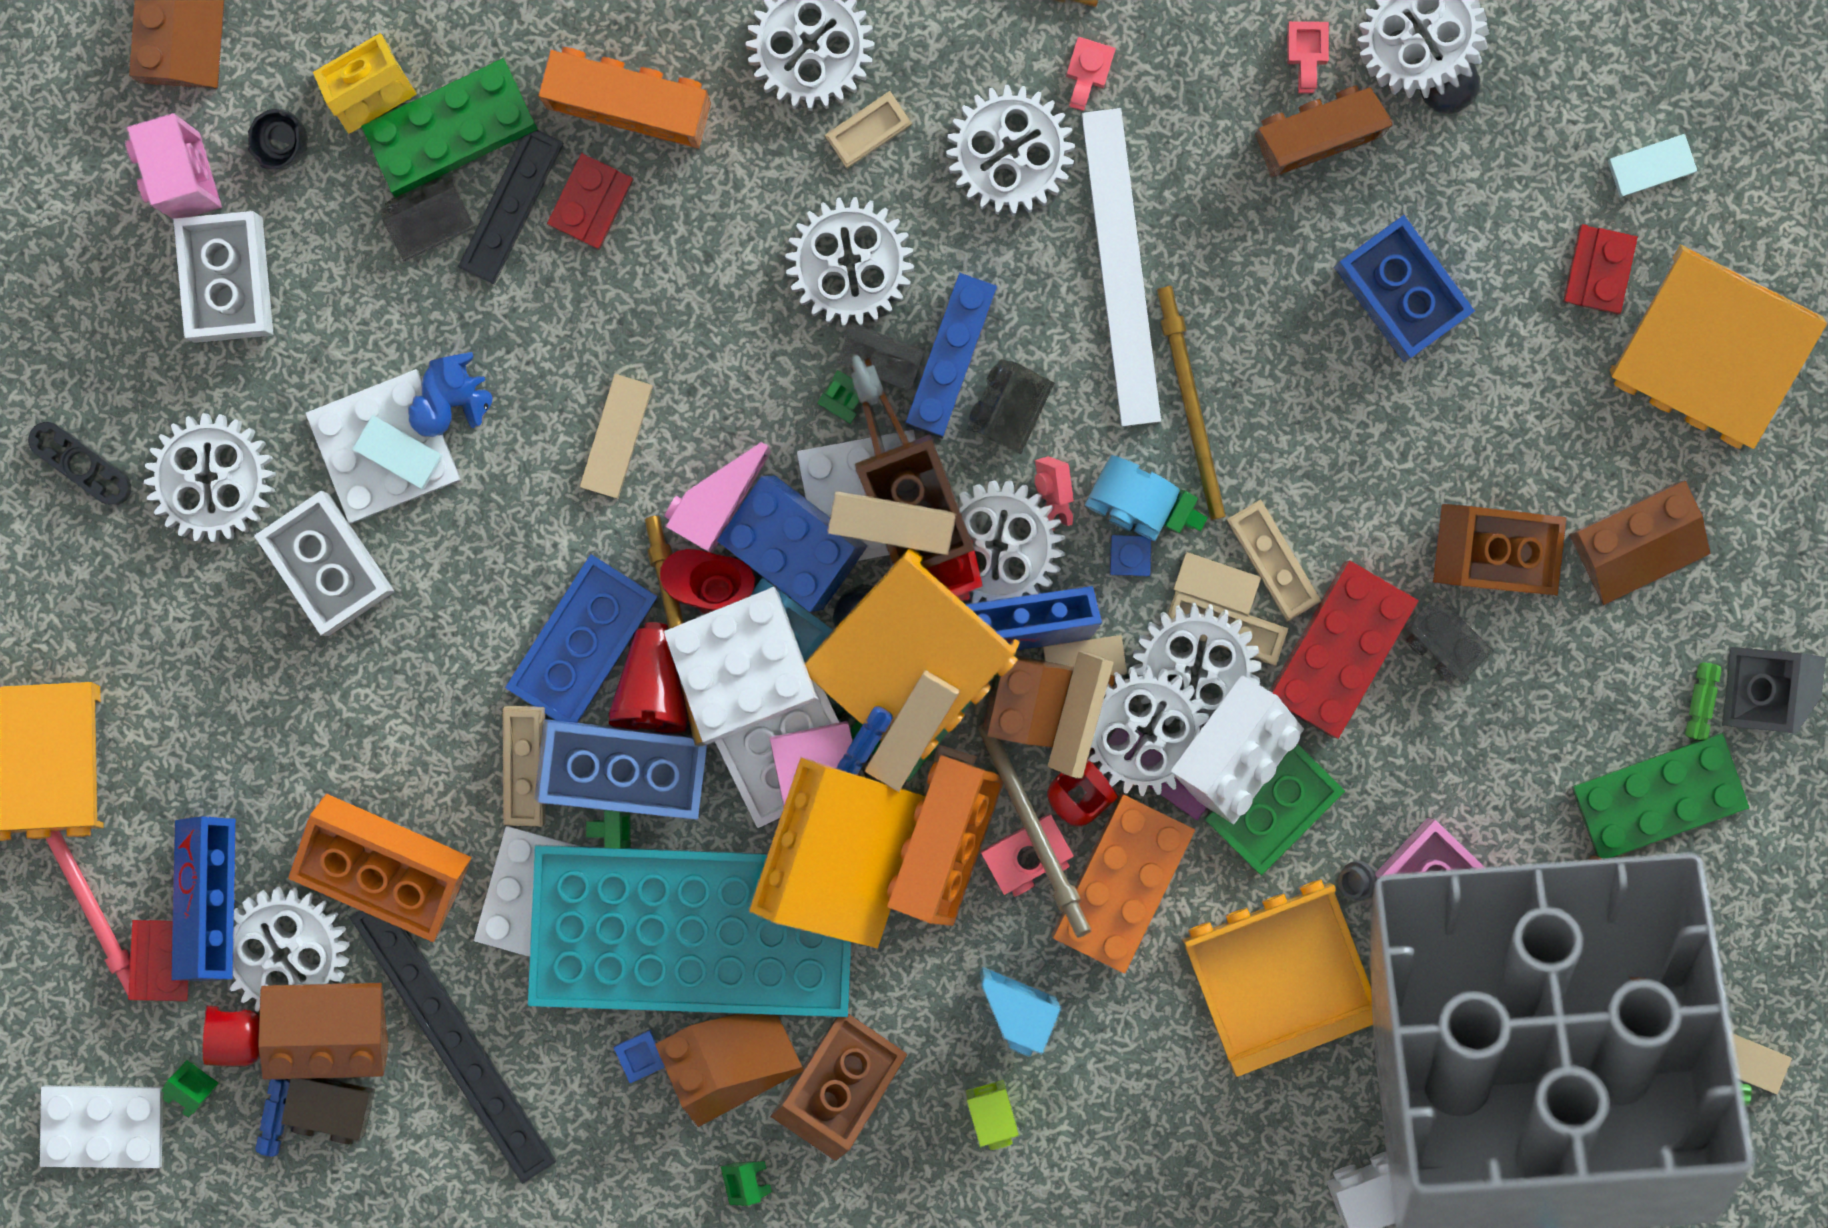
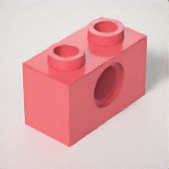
[980,813,1074,897]

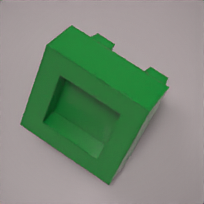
[817,370,863,425]
[1163,489,1208,533]
[586,810,631,849]
[161,1060,219,1118]
[721,1161,772,1206]

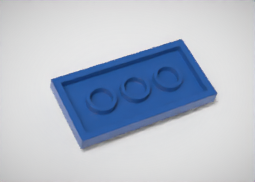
[505,554,658,723]

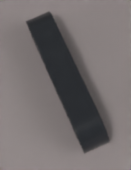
[28,422,131,505]

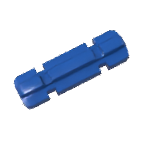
[837,706,893,775]
[255,1079,290,1157]

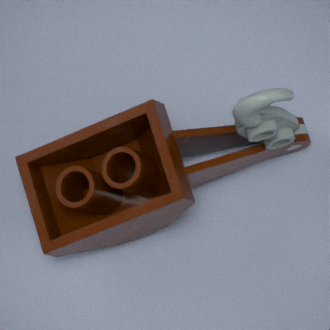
[851,355,974,569]

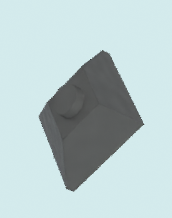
[1722,647,1826,734]

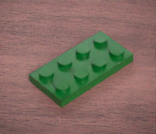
[361,58,538,198]
[1571,733,1750,859]

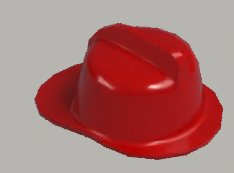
[660,549,755,614]

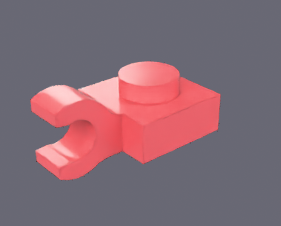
[1287,21,1329,94]
[1066,36,1116,111]
[1035,456,1074,531]

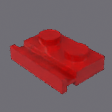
[547,153,634,250]
[1563,224,1638,315]
[128,920,188,1002]

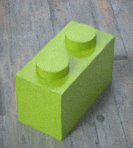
[966,1080,1019,1150]

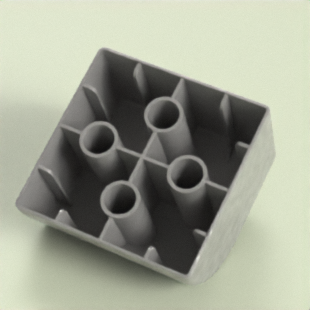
[1370,853,1753,1228]

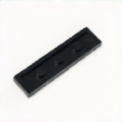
[458,130,564,285]

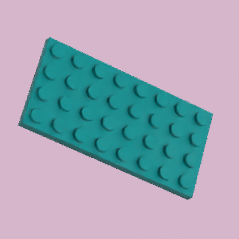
[528,845,851,1017]

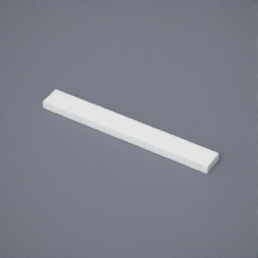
[1081,108,1161,427]

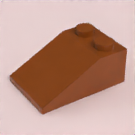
[1433,504,1567,596]
[982,655,1115,752]
[655,1013,804,1127]
[770,1013,907,1161]

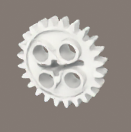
[746,0,875,111]
[1358,0,1489,98]
[946,85,1075,216]
[785,197,914,327]
[144,413,276,543]
[958,481,1065,604]
[1132,603,1261,730]
[1088,665,1209,796]
[230,887,350,1012]

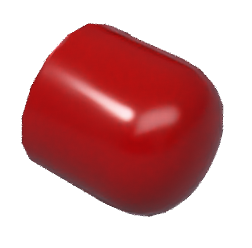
[1047,760,1119,826]
[202,1005,260,1067]

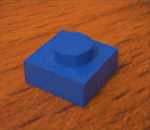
[1110,535,1151,577]
[613,1029,665,1083]

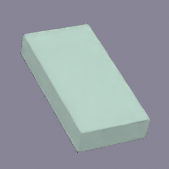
[1608,134,1697,198]
[353,415,443,490]

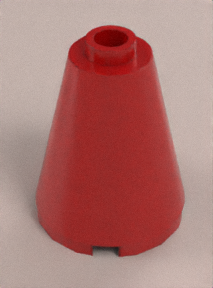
[608,622,688,734]

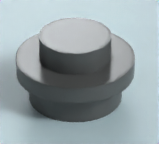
[1338,861,1376,901]

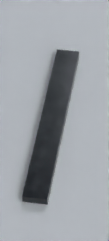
[349,910,556,1184]

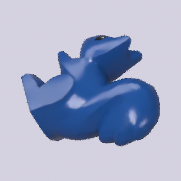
[408,352,493,437]

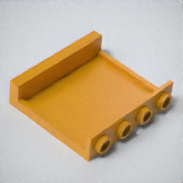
[1610,244,1828,449]
[805,548,1019,760]
[0,682,104,841]
[749,757,926,949]
[1182,879,1373,1077]

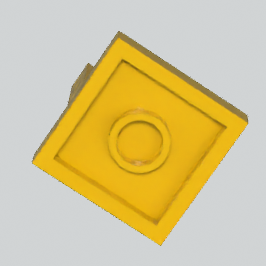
[313,33,417,134]

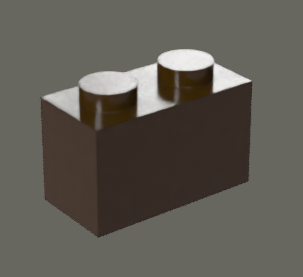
[281,1078,375,1144]

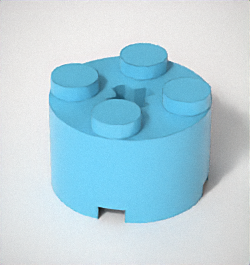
[1084,455,1180,541]

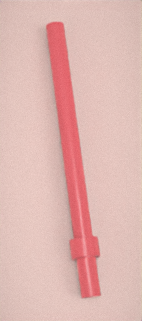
[46,831,131,1001]

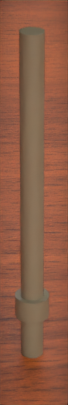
[978,724,1091,938]

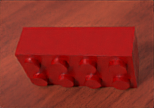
[1269,560,1419,739]

